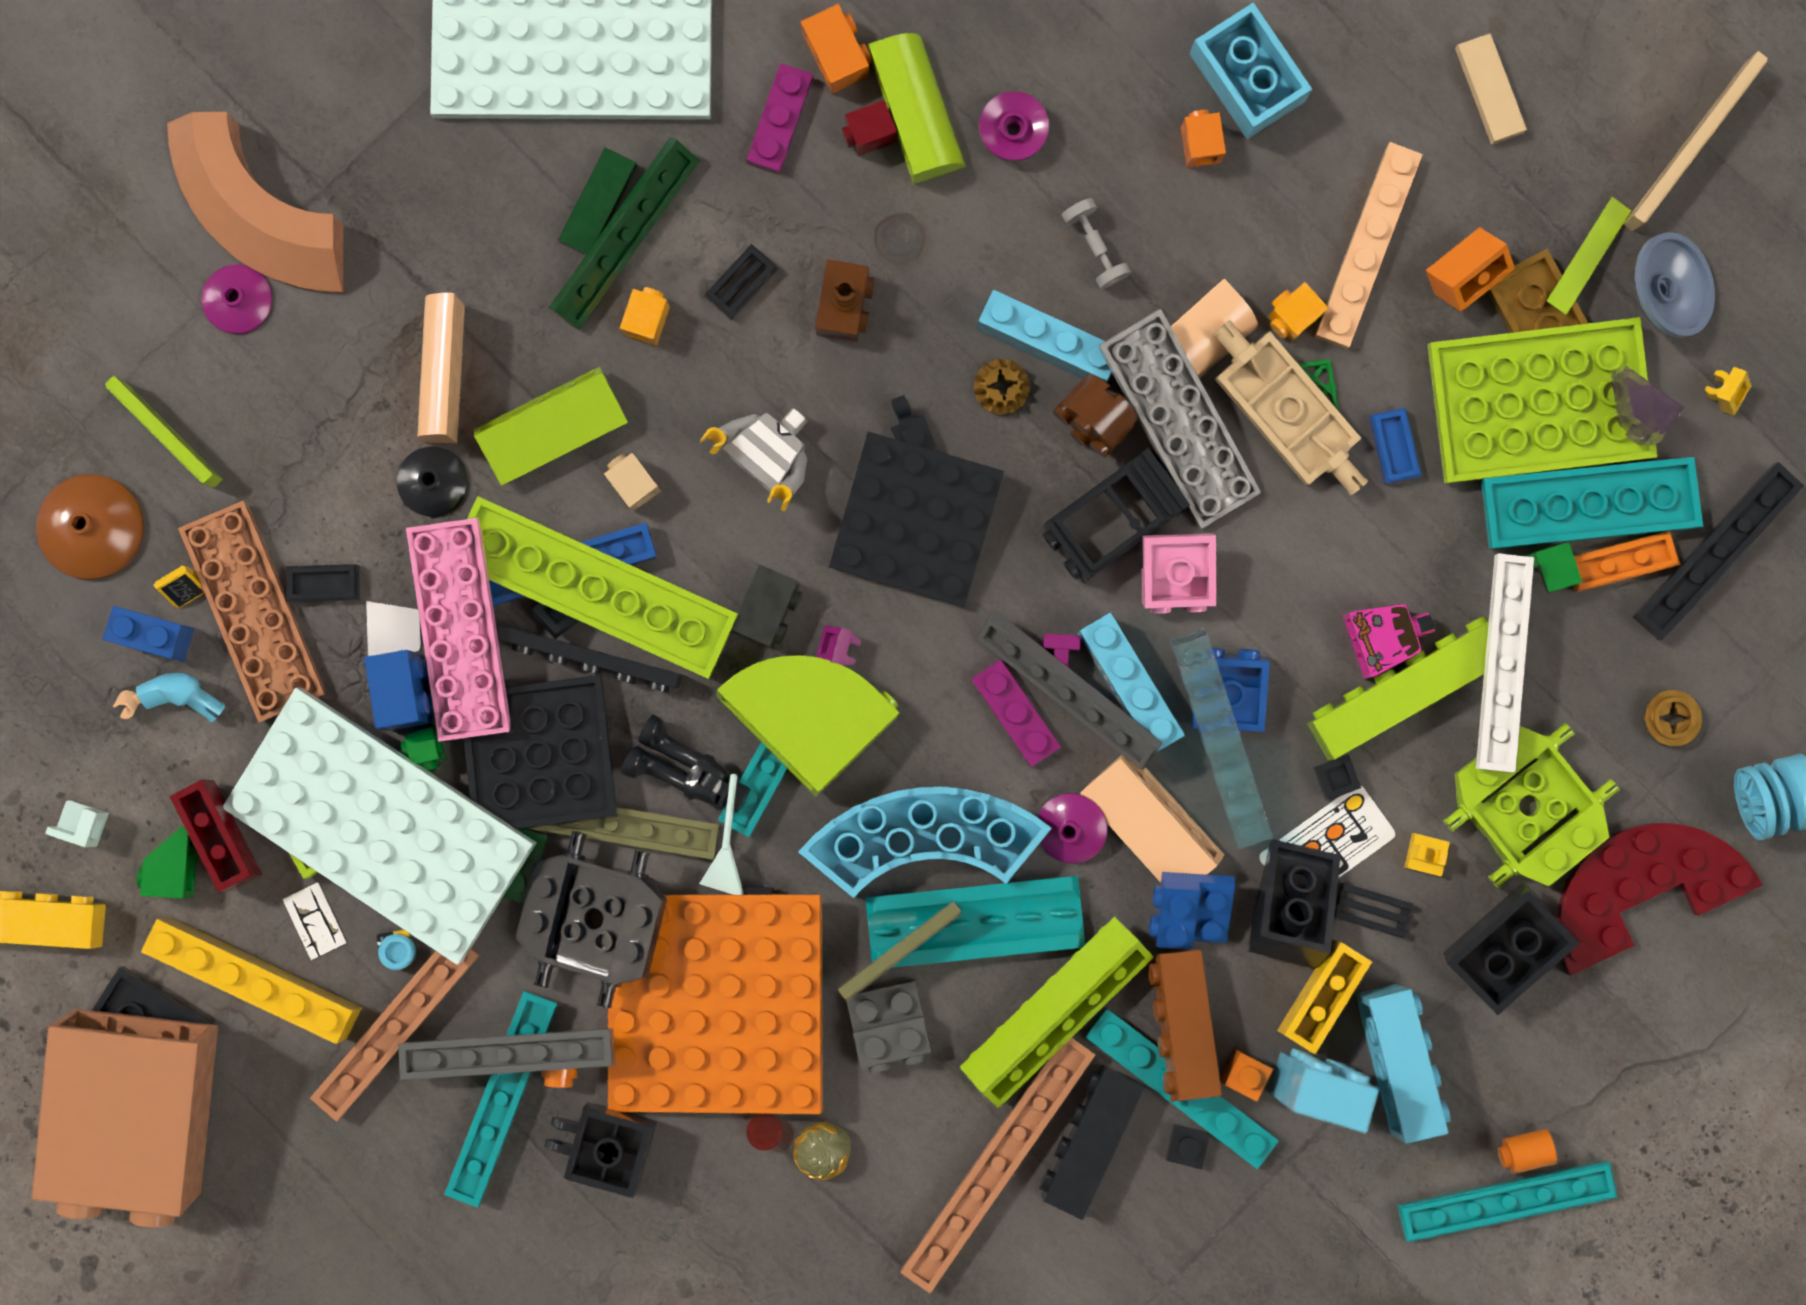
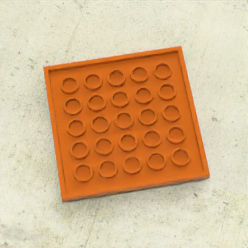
[608,894,823,1114]

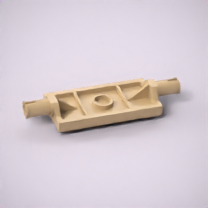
[1213,320,1368,496]

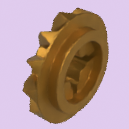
[974,358,1030,415]
[1643,690,1702,747]

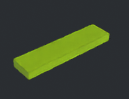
[105,375,223,488]

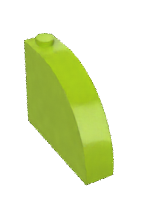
[716,655,899,797]

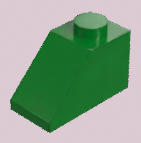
[136,826,198,899]

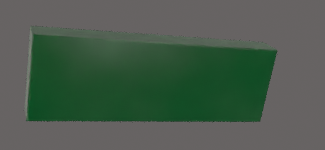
[558,147,637,255]

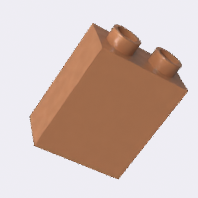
[32,1008,218,1228]

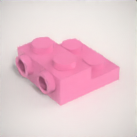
[1141,533,1216,613]

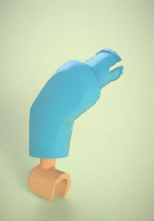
[113,673,225,723]

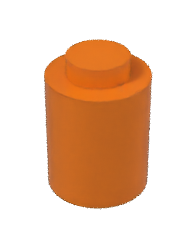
[1498,1128,1557,1174]

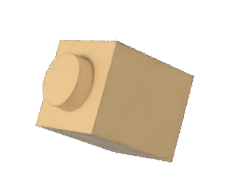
[604,453,661,512]

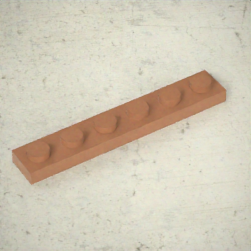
[309,947,481,1122]

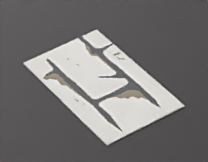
[283,882,346,960]

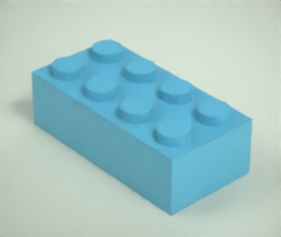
[1355,984,1451,1144]
[1269,1048,1379,1133]

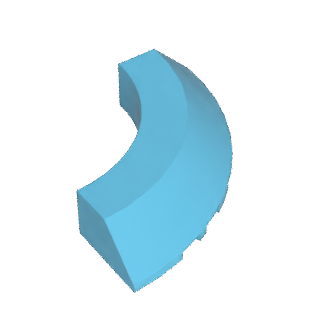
[798,787,1051,898]

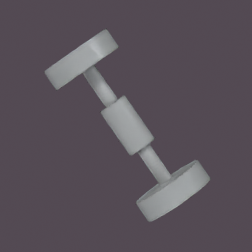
[1062,198,1132,290]

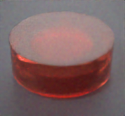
[746,1113,783,1150]

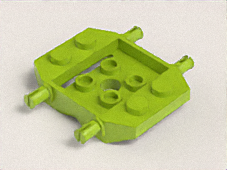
[1443,723,1620,888]

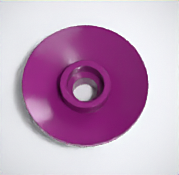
[979,91,1049,161]
[202,264,273,334]
[1038,793,1107,863]

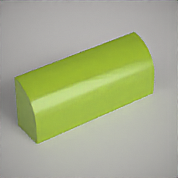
[868,33,966,184]
[474,366,628,486]

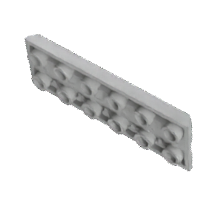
[1098,309,1261,529]

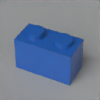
[102,606,194,662]

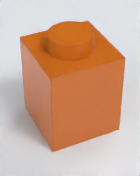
[1181,110,1226,168]
[1220,1048,1273,1101]

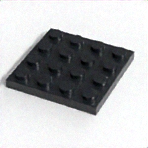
[829,431,1004,607]
[464,675,618,830]

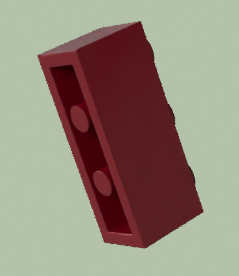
[169,779,262,893]

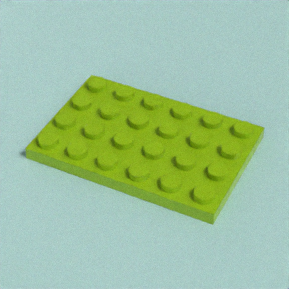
[1427,317,1657,484]

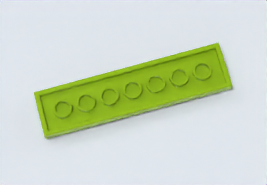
[467,496,738,679]

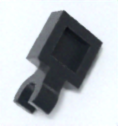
[890,395,937,450]

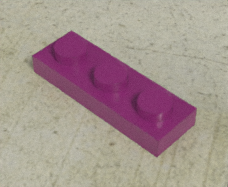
[746,63,814,175]
[971,659,1060,767]

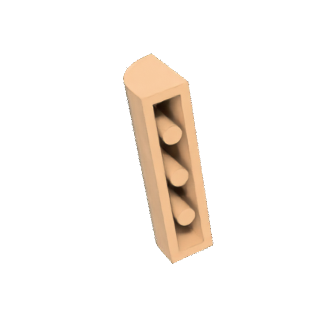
[1171,278,1258,379]
[417,293,465,444]
[1080,755,1225,883]

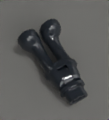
[621,714,751,813]

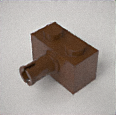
[815,259,875,342]

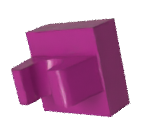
[816,625,861,666]
[1042,634,1080,667]

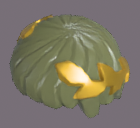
[793,1121,852,1180]

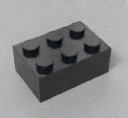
[1443,881,1580,1015]

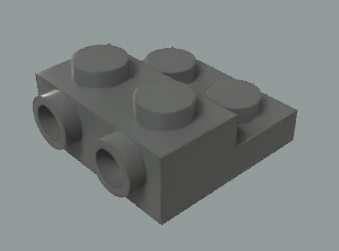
[846,980,931,1073]

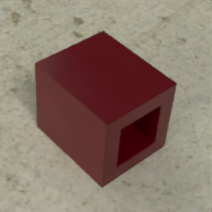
[841,100,897,157]

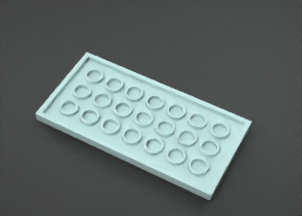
[430,0,712,120]
[223,687,536,965]

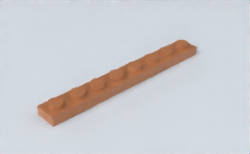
[901,1038,1095,1293]

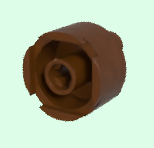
[1053,373,1138,458]

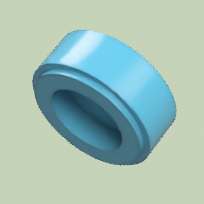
[378,933,417,970]

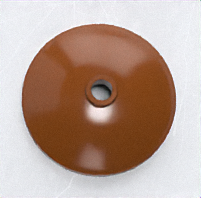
[36,474,144,580]

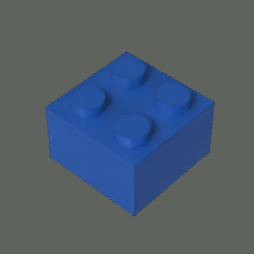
[364,649,434,731]

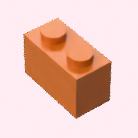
[801,4,872,94]
[1425,227,1515,312]

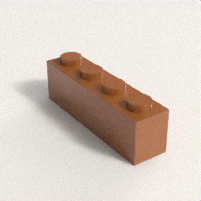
[1148,950,1222,1102]

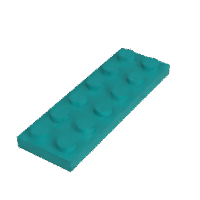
[1481,457,1703,550]

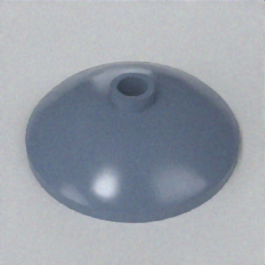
[1634,232,1715,338]

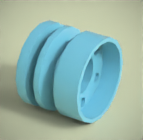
[1734,753,1806,841]

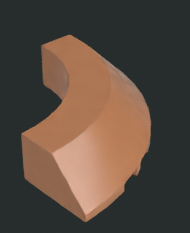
[167,111,344,293]

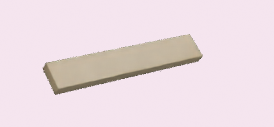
[1623,51,1768,232]

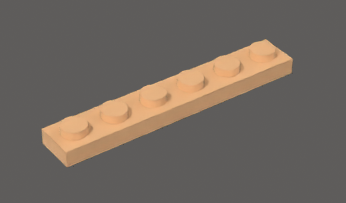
[1314,142,1423,350]

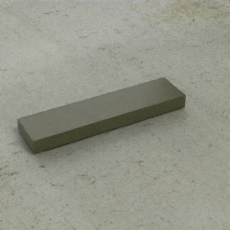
[838,901,961,1000]

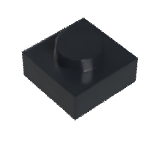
[532,603,579,640]
[1313,755,1362,801]
[1165,1124,1210,1169]

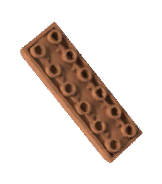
[178,500,326,723]

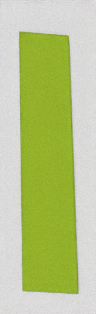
[1547,197,1631,315]

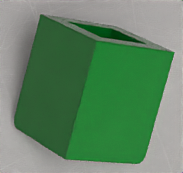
[1526,542,1582,593]

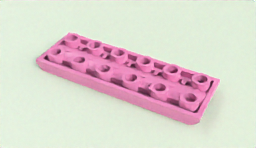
[406,518,511,741]

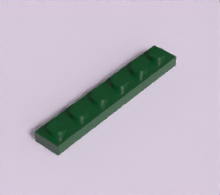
[548,137,700,330]

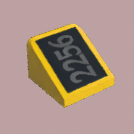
[154,566,205,608]

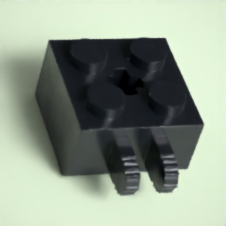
[544,1102,657,1198]

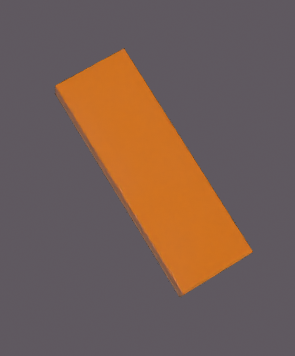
[1573,531,1680,593]

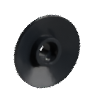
[397,446,468,517]

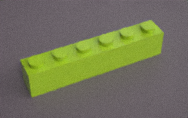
[1307,615,1489,760]
[960,917,1154,1108]

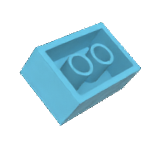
[1190,2,1312,139]

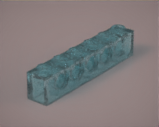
[1169,629,1273,849]

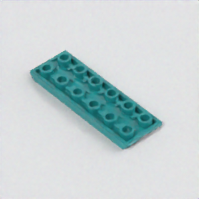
[865,875,1085,968]

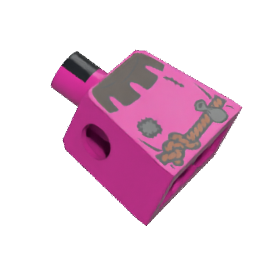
[1343,604,1435,679]

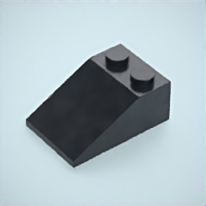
[1248,839,1341,968]

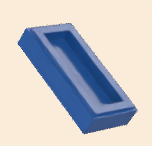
[1369,408,1421,485]

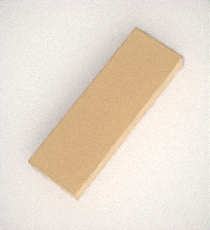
[1455,33,1527,145]

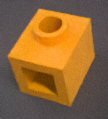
[1268,282,1328,343]

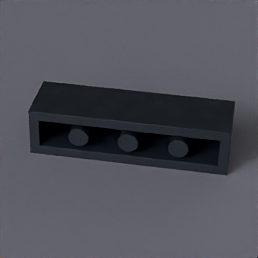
[1039,1065,1144,1220]

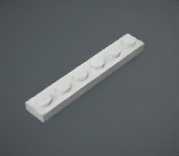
[1476,554,1534,773]

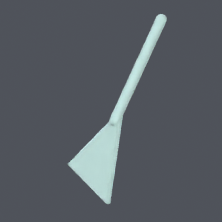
[699,774,744,895]

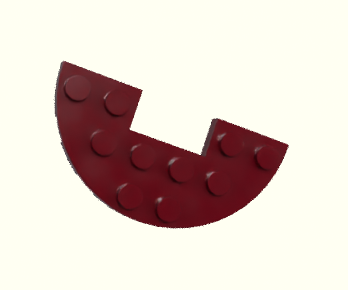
[1558,823,1763,976]

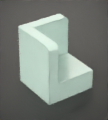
[45,800,109,847]

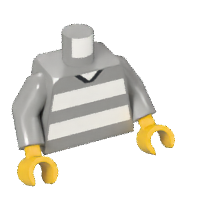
[700,408,808,511]

